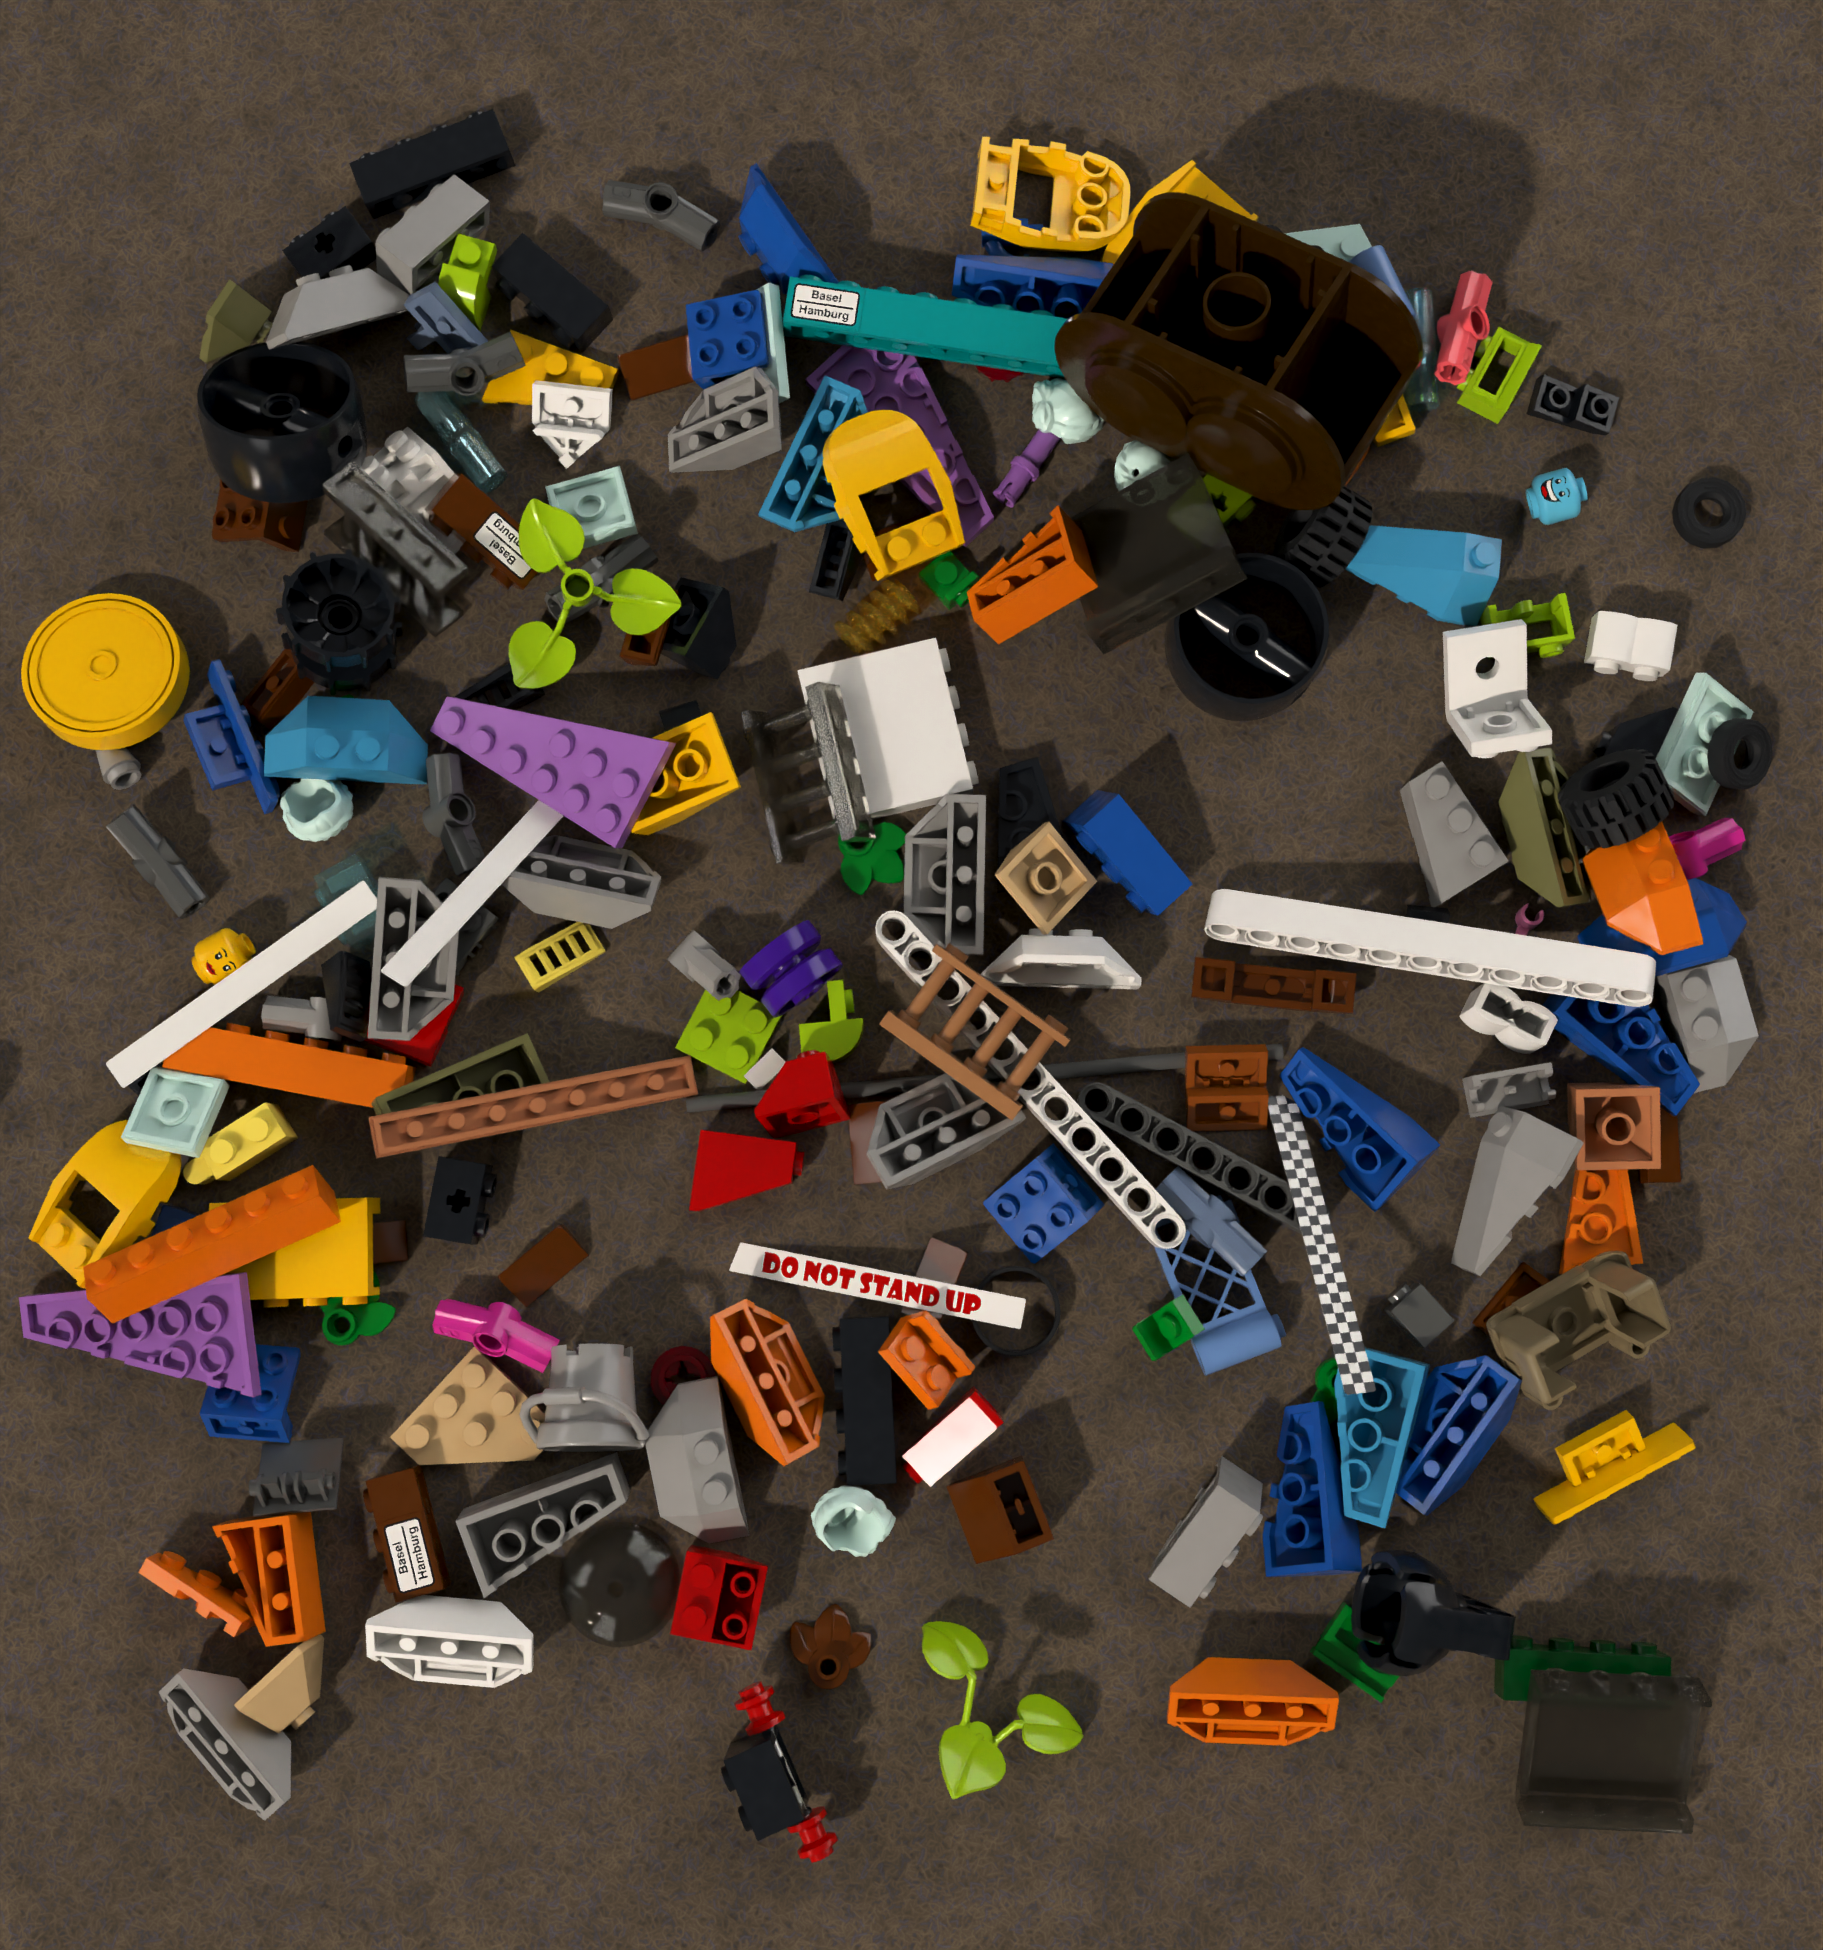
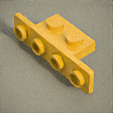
[1534,1410,1696,1525]

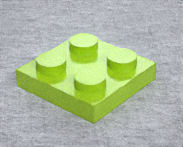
[675,990,782,1085]

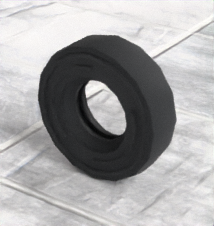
[1672,477,1746,549]
[1707,718,1773,790]

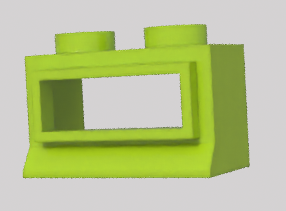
[1456,327,1542,424]
[1480,593,1575,660]

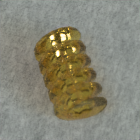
[834,578,922,656]

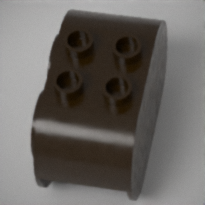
[1055,192,1423,510]

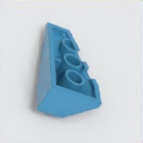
[1345,525,1502,626]
[1334,1347,1430,1528]

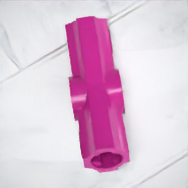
[1669,817,1746,880]
[432,1299,560,1373]

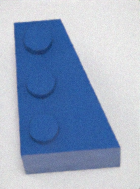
[1063,790,1193,916]

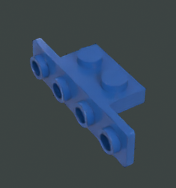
[183,659,280,814]

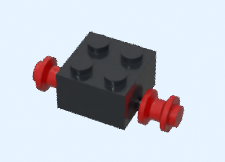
[721,1681,838,1863]

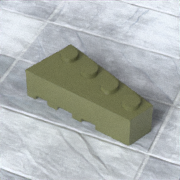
[371,1033,549,1115]

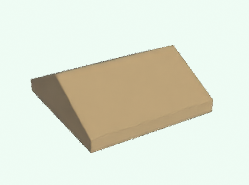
[995,822,1097,935]

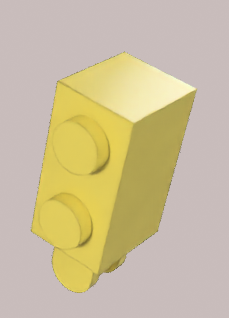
[183,1102,298,1185]

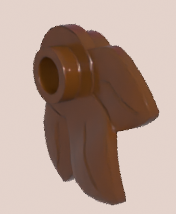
[790,1604,871,1690]

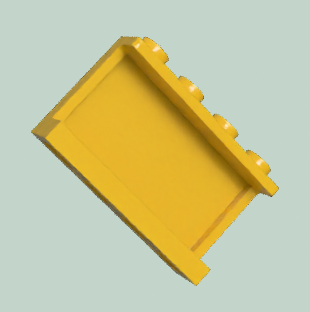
[209,1197,381,1307]

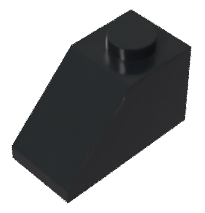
[1592,707,1679,760]

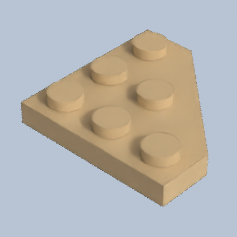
[390,1346,545,1465]

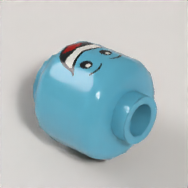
[1526,468,1588,525]

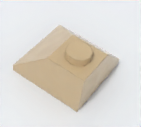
[234,1634,324,1734]

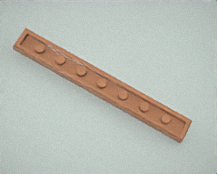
[368,1055,698,1159]

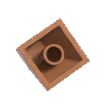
[1567,1082,1661,1170]

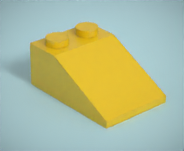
[631,712,741,835]

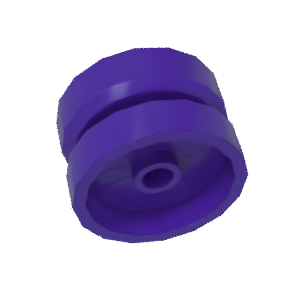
[739,920,843,1018]

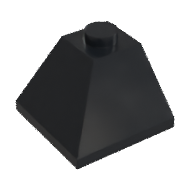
[661,577,737,680]

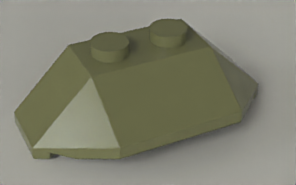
[199,279,273,365]
[1498,748,1591,908]

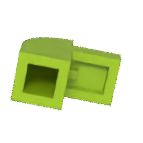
[438,234,498,331]
[799,980,864,1063]

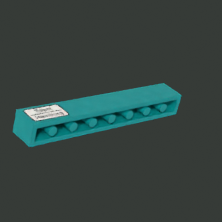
[783,275,1067,379]

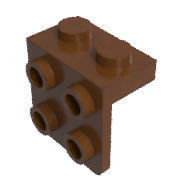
[212,479,308,552]

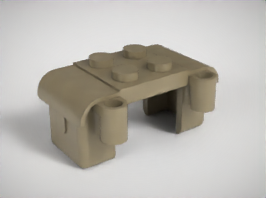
[1486,1251,1671,1410]

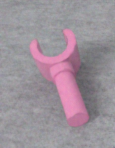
[1515,903,1544,936]

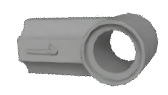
[667,930,741,1001]
[261,995,345,1042]

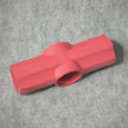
[1433,270,1493,385]

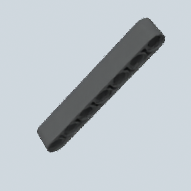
[1076,1082,1331,1234]

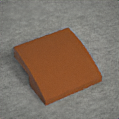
[1185,1044,1269,1131]

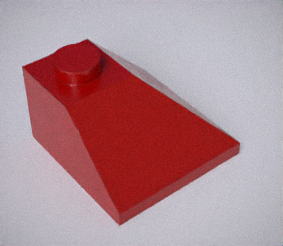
[754,1050,850,1138]

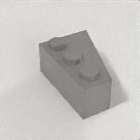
[375,175,490,313]
[1400,761,1508,907]
[1149,1456,1263,1608]

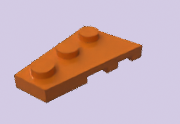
[138,1551,256,1637]

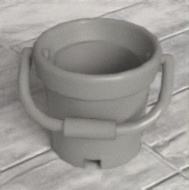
[519,1343,649,1452]

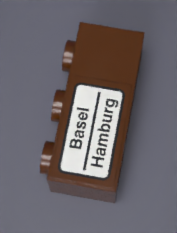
[424,473,538,590]
[363,1465,451,1603]

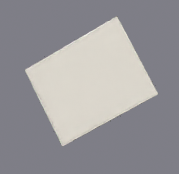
[744,1048,785,1090]

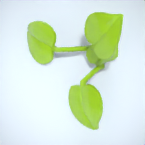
[508,498,681,689]
[922,1621,1084,1800]

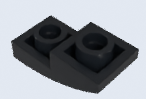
[1526,374,1619,435]

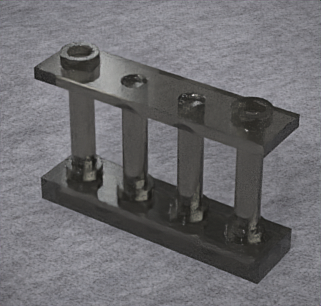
[323,461,468,638]
[741,682,876,865]

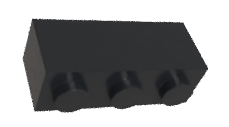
[491,233,613,353]

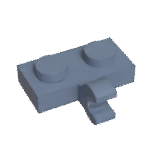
[404,282,488,354]

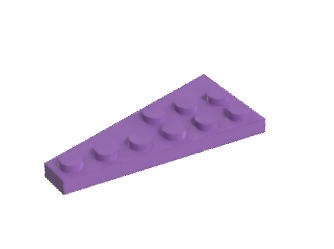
[805,345,994,547]
[430,696,676,848]
[19,1272,261,1398]

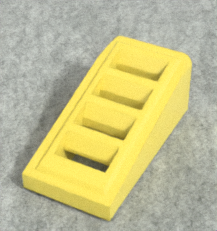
[514,922,606,993]

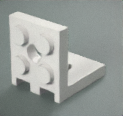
[351,427,463,571]
[1443,619,1552,758]

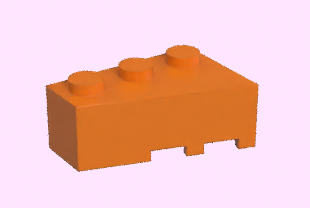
[967,505,1099,645]
[212,1512,326,1647]

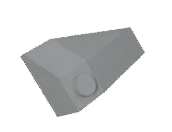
[1451,1105,1584,1276]

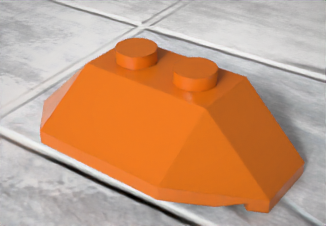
[1582,821,1703,955]
[710,1299,825,1466]
[1167,1657,1339,1746]

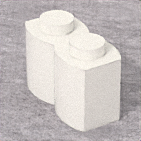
[1584,611,1678,681]
[1459,983,1558,1054]

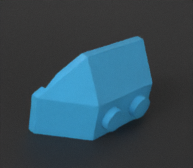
[758,375,868,532]
[264,696,428,784]

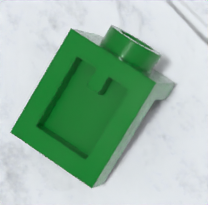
[919,551,979,610]
[1132,1294,1205,1361]

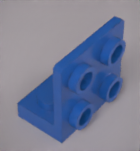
[686,290,769,390]
[983,1143,1105,1263]
[199,1344,301,1443]

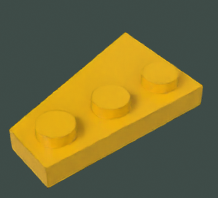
[482,330,619,405]

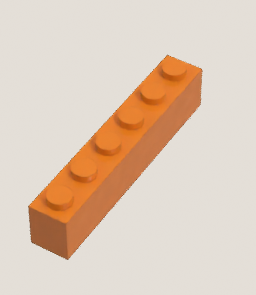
[162,1023,416,1108]
[83,1165,341,1324]

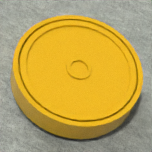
[21,593,190,750]

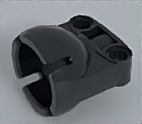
[1351,1550,1516,1676]

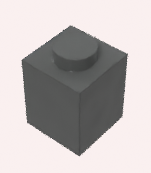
[1383,1283,1454,1348]

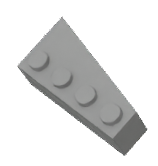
[456,1452,631,1598]

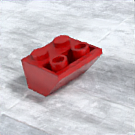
[670,1545,768,1651]

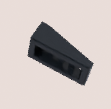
[809,519,874,601]
[455,663,545,710]
[321,951,371,1042]

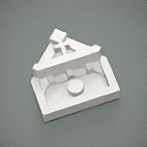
[532,380,613,469]

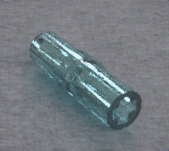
[1405,288,1440,411]
[414,391,507,493]

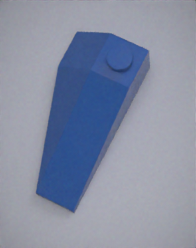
[952,255,1113,319]
[1542,994,1700,1116]
[1279,1047,1440,1212]
[1263,1401,1362,1577]

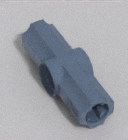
[1155,1166,1267,1277]

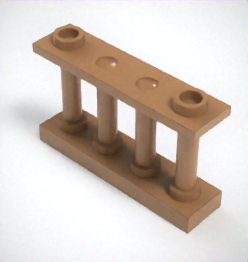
[879,943,1071,1120]

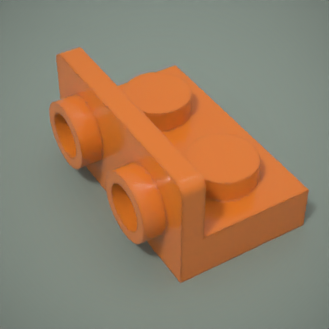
[878,1311,975,1410]

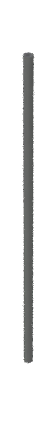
[686,1043,1284,1113]

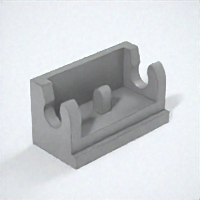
[1462,1062,1556,1118]

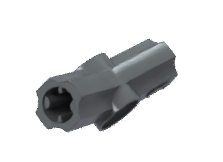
[602,180,720,252]
[403,332,526,396]
[544,534,658,624]
[422,753,485,876]
[106,804,210,919]

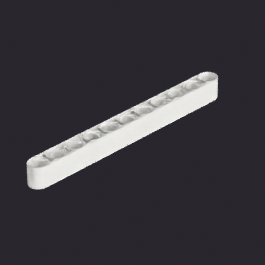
[1204,889,1656,1007]
[875,910,1186,1249]

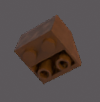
[946,1455,1054,1564]

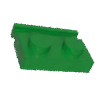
[1310,1602,1399,1703]

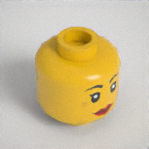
[191,928,256,985]

